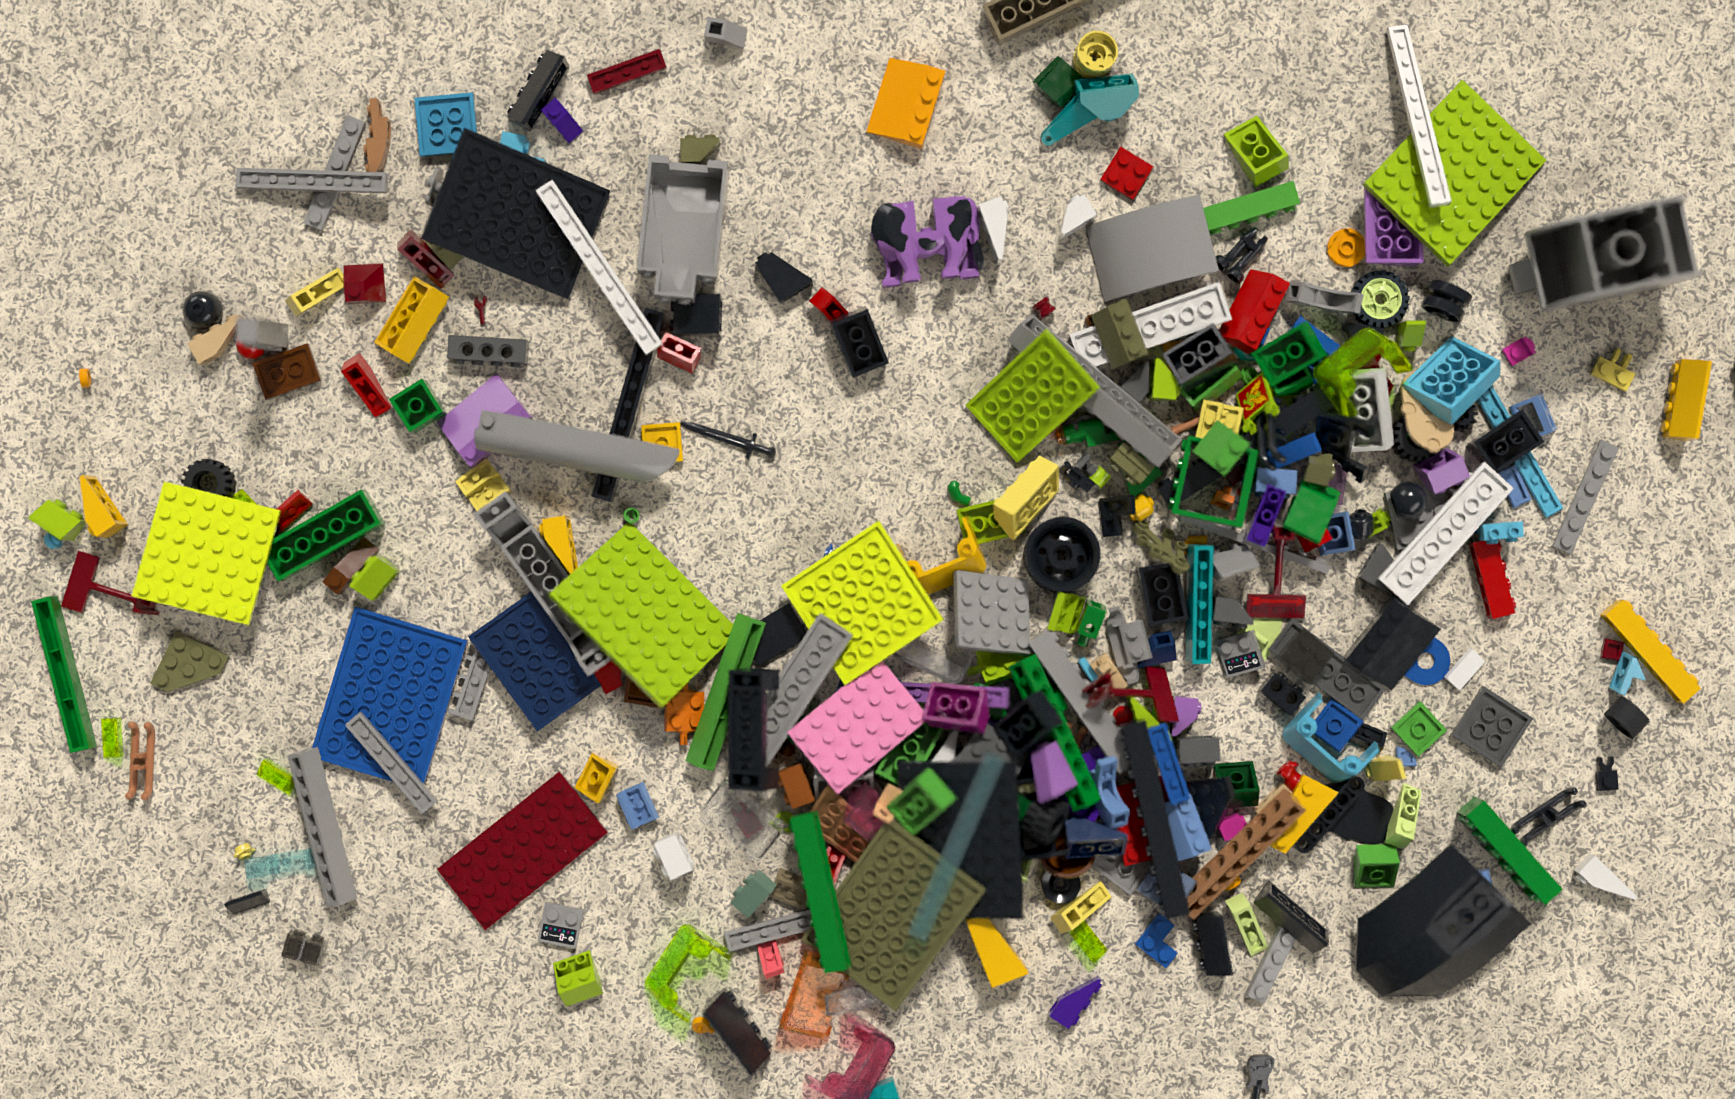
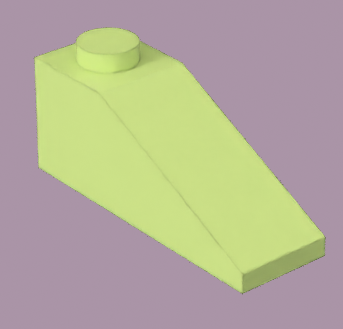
[1225,892,1268,956]

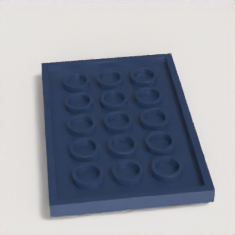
[468,591,601,732]

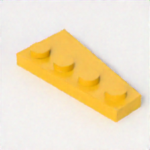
[1270,774,1339,854]

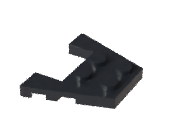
[1315,412,1378,484]

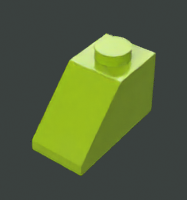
[1397,321,1426,352]

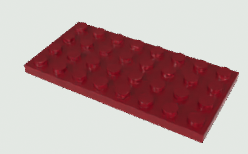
[437,771,608,930]

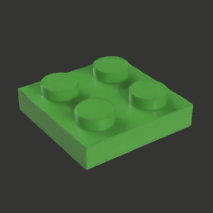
[1390,701,1447,757]

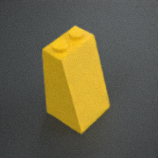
[965,918,1029,988]

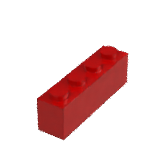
[1468,540,1516,619]

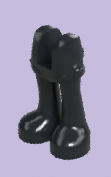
[1215,227,1268,284]

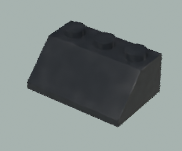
[1192,911,1233,976]

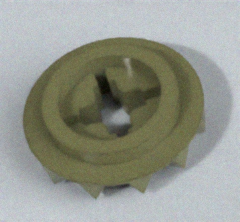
[1018,782,1037,793]

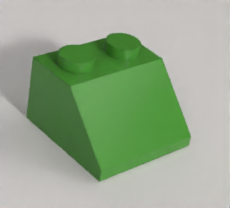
[1192,420,1250,476]
[1354,844,1400,888]

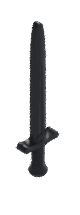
[681,422,776,460]

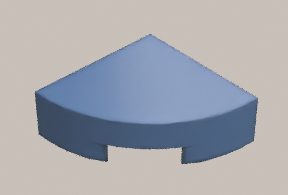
[1396,747,1417,767]

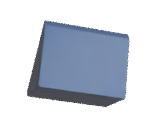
[1319,511,1355,556]

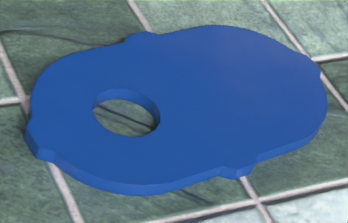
[1404,637,1450,685]

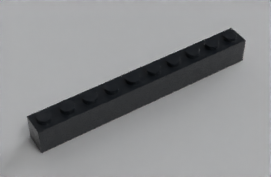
[591,307,666,503]
[1157,383,1338,507]
[1118,718,1190,919]

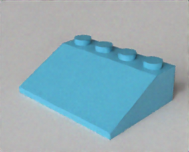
[1403,336,1500,425]

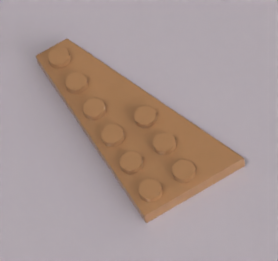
[809,784,875,863]

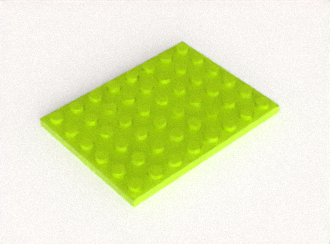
[1362,79,1547,267]
[548,523,733,708]

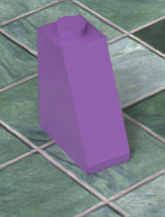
[1031,741,1077,803]

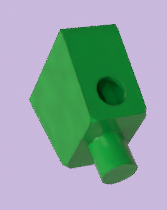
[1076,599,1107,647]

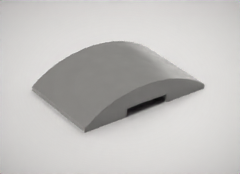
[1086,195,1219,302]

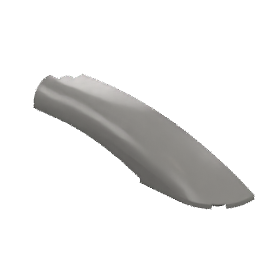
[474,410,680,482]

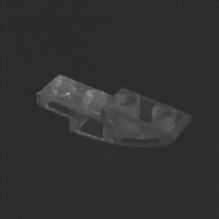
[824,985,885,1016]

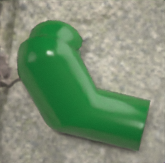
[947,480,971,506]

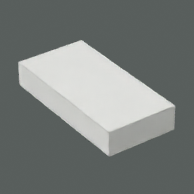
[1444,648,1485,691]

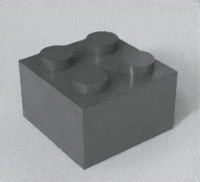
[1175,735,1221,767]

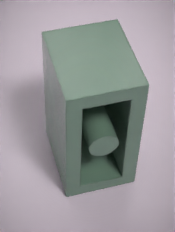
[730,870,776,918]

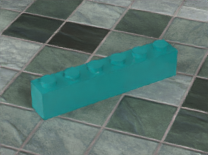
[1185,544,1214,664]

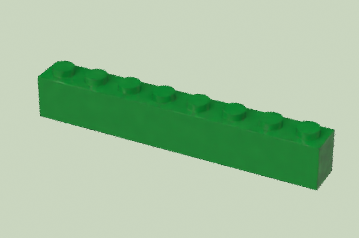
[31,596,97,753]
[789,810,852,974]

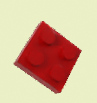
[1100,146,1154,201]

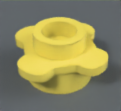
[233,843,256,860]

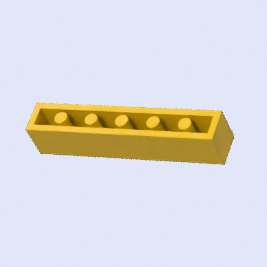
[1600,599,1701,704]

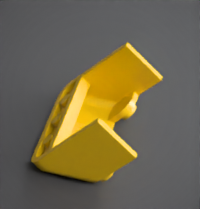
[896,516,987,595]

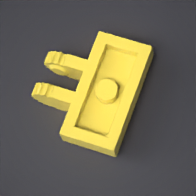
[1590,348,1635,392]

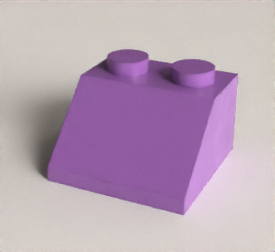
[1412,448,1470,494]

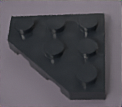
[1185,776,1235,839]

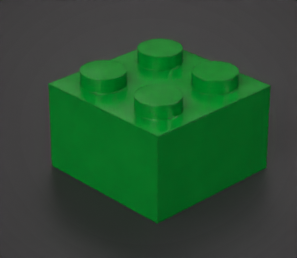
[389,378,447,434]

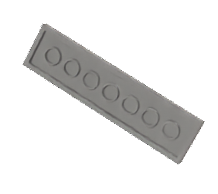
[767,613,853,767]

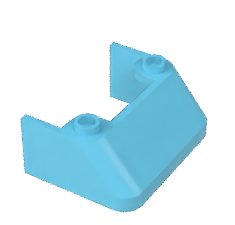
[1283,692,1379,783]

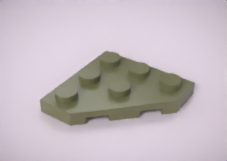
[150,631,230,692]

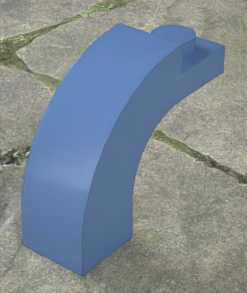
[1090,756,1130,829]

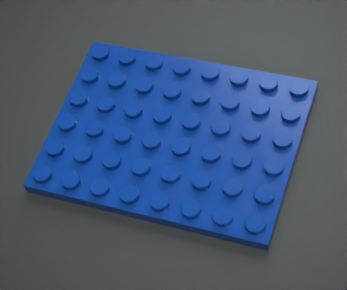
[312,607,468,784]

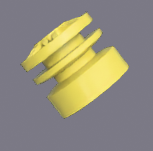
[1073,31,1118,79]

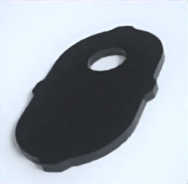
[1317,783,1394,844]

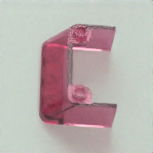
[804,1009,896,1099]

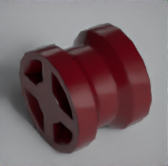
[1032,296,1056,320]

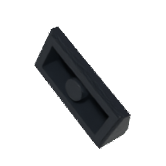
[1349,723,1387,754]
[224,889,270,914]

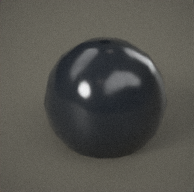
[1390,482,1428,520]

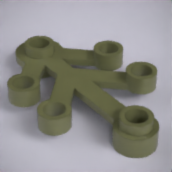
[1132,520,1190,575]

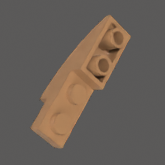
[363,98,391,172]

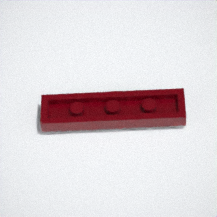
[587,49,667,95]

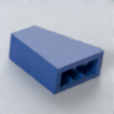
[1267,433,1322,469]

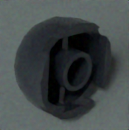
[182,291,223,330]

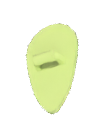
[1237,617,1283,661]

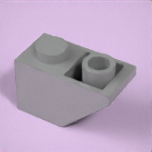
[704,17,747,49]

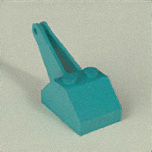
[1041,73,1139,146]

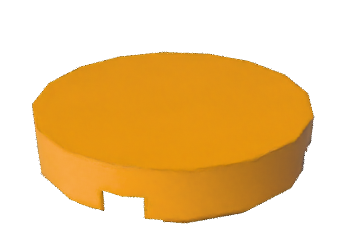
[1327,228,1365,267]

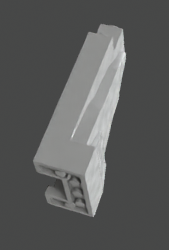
[637,154,730,305]

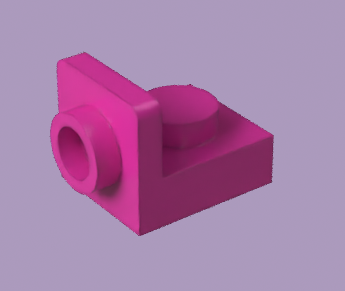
[1502,336,1536,366]

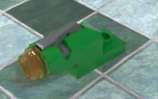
[1055,415,1121,448]

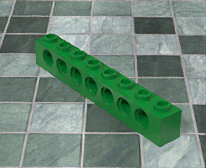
[1008,654,1101,812]

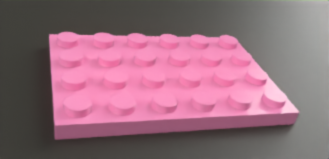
[787,661,925,794]

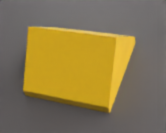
[574,753,619,803]

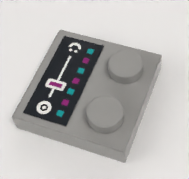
[1216,630,1266,678]
[538,902,584,949]

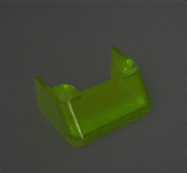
[1313,327,1415,417]
[644,924,733,1023]

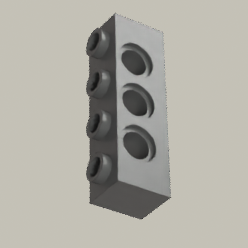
[447,335,529,368]

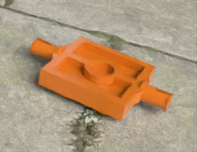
[664,683,705,745]

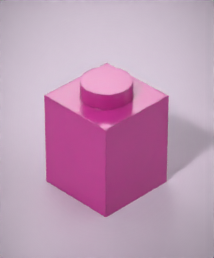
[1218,812,1247,842]

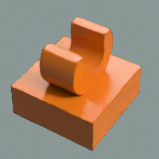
[1210,485,1235,511]

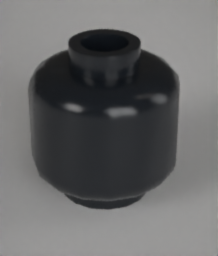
[1349,509,1374,540]

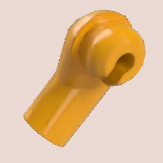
[1184,535,1207,555]

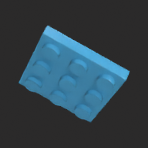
[414,92,477,157]

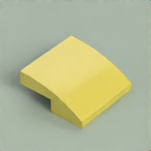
[1196,400,1244,438]
[455,458,512,511]

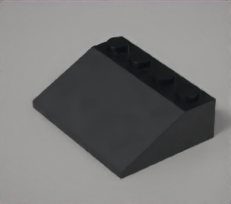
[1344,594,1441,690]
[702,988,772,1077]

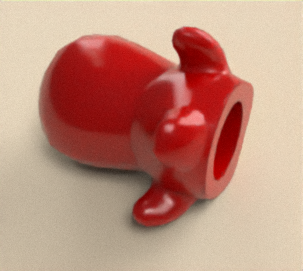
[1275,760,1301,793]

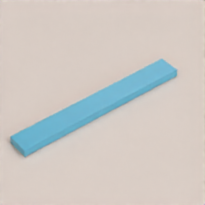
[1477,385,1563,518]

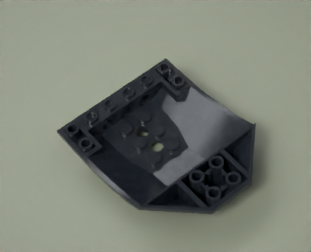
[1355,843,1531,997]

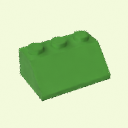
[1174,364,1244,414]

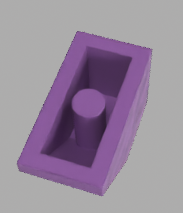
[1170,696,1201,736]

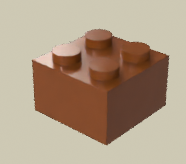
[779,761,815,809]

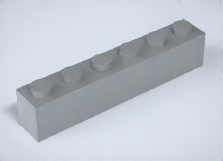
[236,318,289,351]

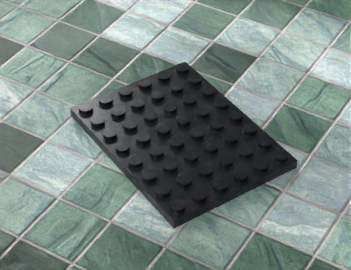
[420,127,611,299]
[897,761,1024,919]

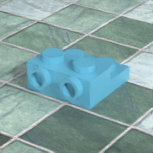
[1474,521,1524,544]

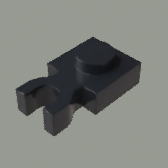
[1596,756,1619,791]

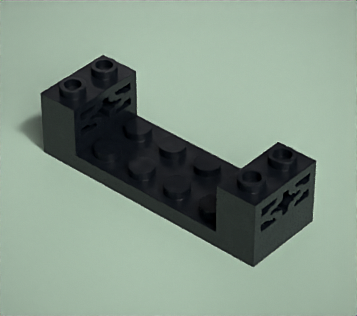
[728,668,779,792]

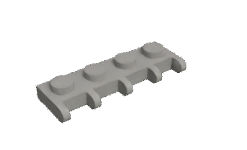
[447,640,490,721]

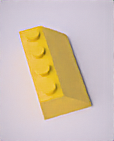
[374,276,449,364]
[1661,359,1712,441]

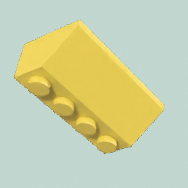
[993,456,1059,540]

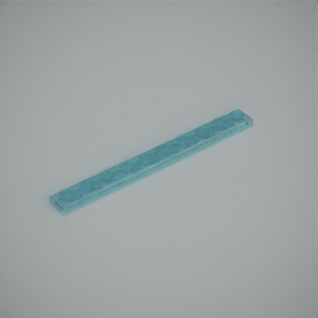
[908,752,1005,942]

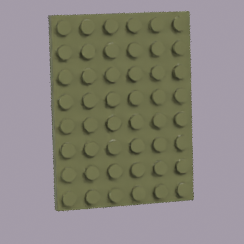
[801,819,986,1011]

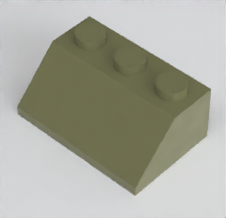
[1091,299,1149,370]

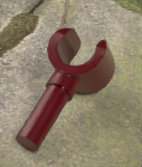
[474,295,488,324]

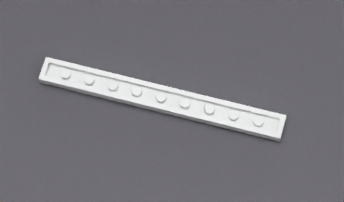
[1387,25,1451,207]
[536,180,663,355]

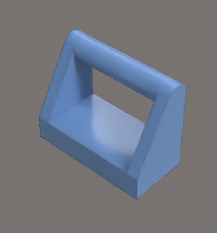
[1509,393,1557,436]

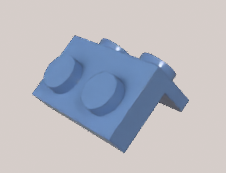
[616,782,659,830]

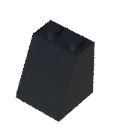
[670,294,723,337]

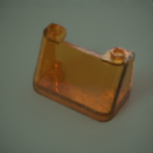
[778,949,850,1040]

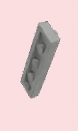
[1245,925,1295,1004]

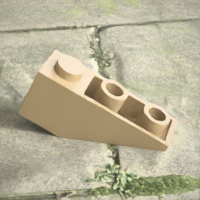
[187,314,244,366]

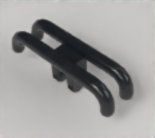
[1256,396,1288,471]
[1510,787,1587,847]

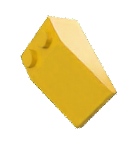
[79,475,128,538]
[539,515,578,574]

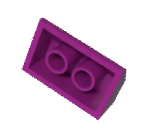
[922,682,989,734]

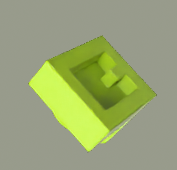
[1368,507,1391,538]

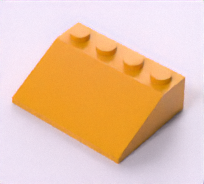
[866,58,946,150]

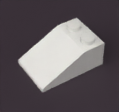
[978,196,1009,265]

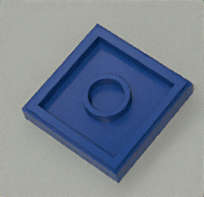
[1314,698,1364,753]

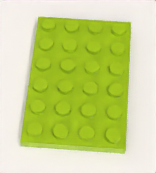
[965,329,1101,463]

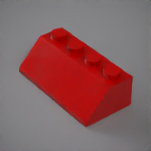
[1218,269,1290,355]

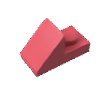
[757,939,785,979]

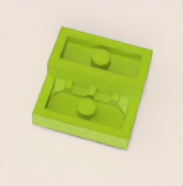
[1047,592,1087,634]

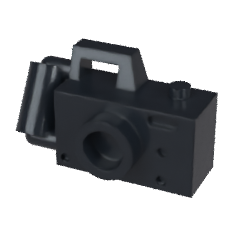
[1059,461,1095,493]

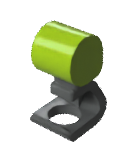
[1074,453,1111,489]

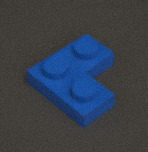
[1135,913,1178,968]

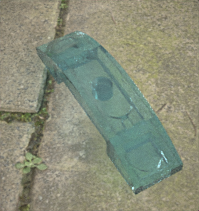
[244,848,317,879]

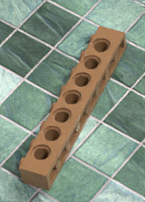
[1187,788,1306,919]

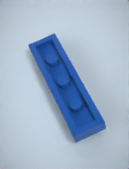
[1148,723,1190,805]

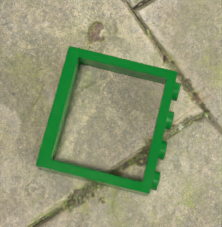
[1168,436,1258,529]

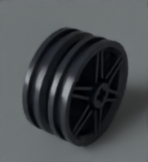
[1023,517,1101,593]

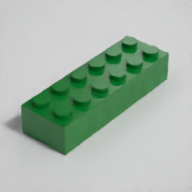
[267,489,385,582]
[1457,797,1563,905]

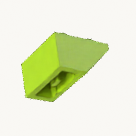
[349,555,400,601]
[553,950,603,1007]

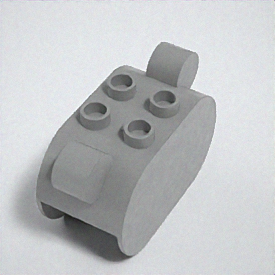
[1508,195,1703,312]

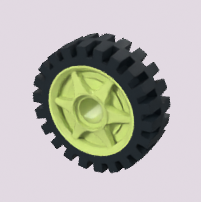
[1351,270,1410,328]

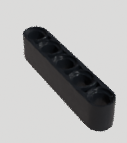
[1293,775,1365,853]

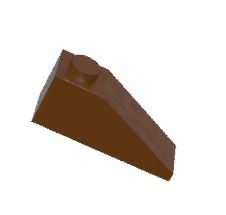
[322,537,380,594]

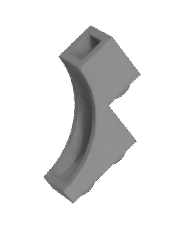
[1284,281,1364,314]

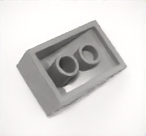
[1213,542,1260,579]

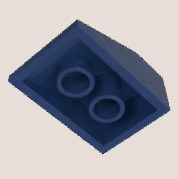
[1063,818,1128,859]

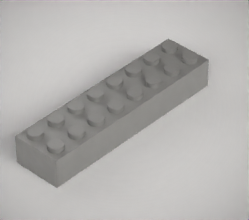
[1028,629,1129,773]

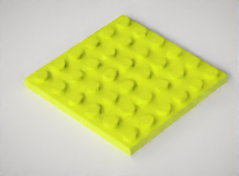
[132,481,281,625]
[781,520,944,685]

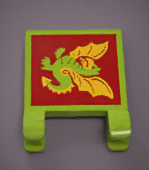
[1235,372,1280,435]

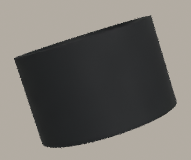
[1604,696,1650,739]

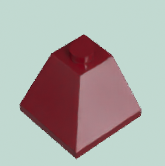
[344,263,386,305]

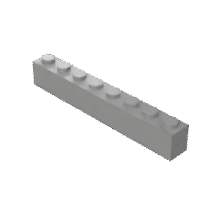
[287,747,357,907]

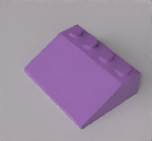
[1364,188,1423,266]
[437,373,534,468]

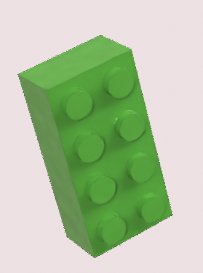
[874,709,943,789]

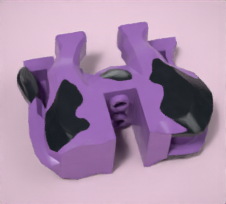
[871,196,984,288]

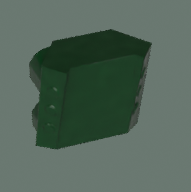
[1032,56,1083,108]

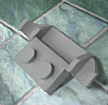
[1107,606,1152,684]

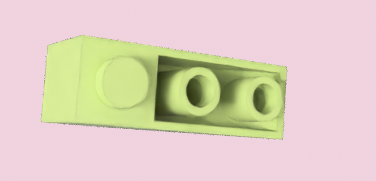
[1385,783,1422,849]

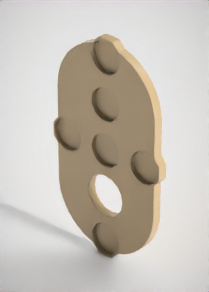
[1400,367,1454,453]

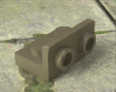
[769,868,808,910]

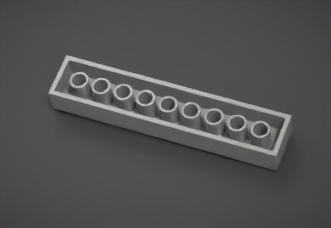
[1007,314,1182,467]

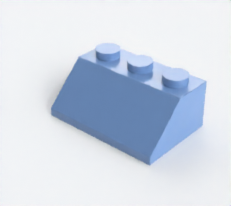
[1165,794,1212,861]

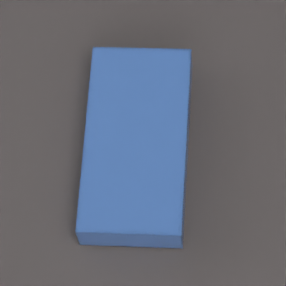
[1497,464,1532,508]

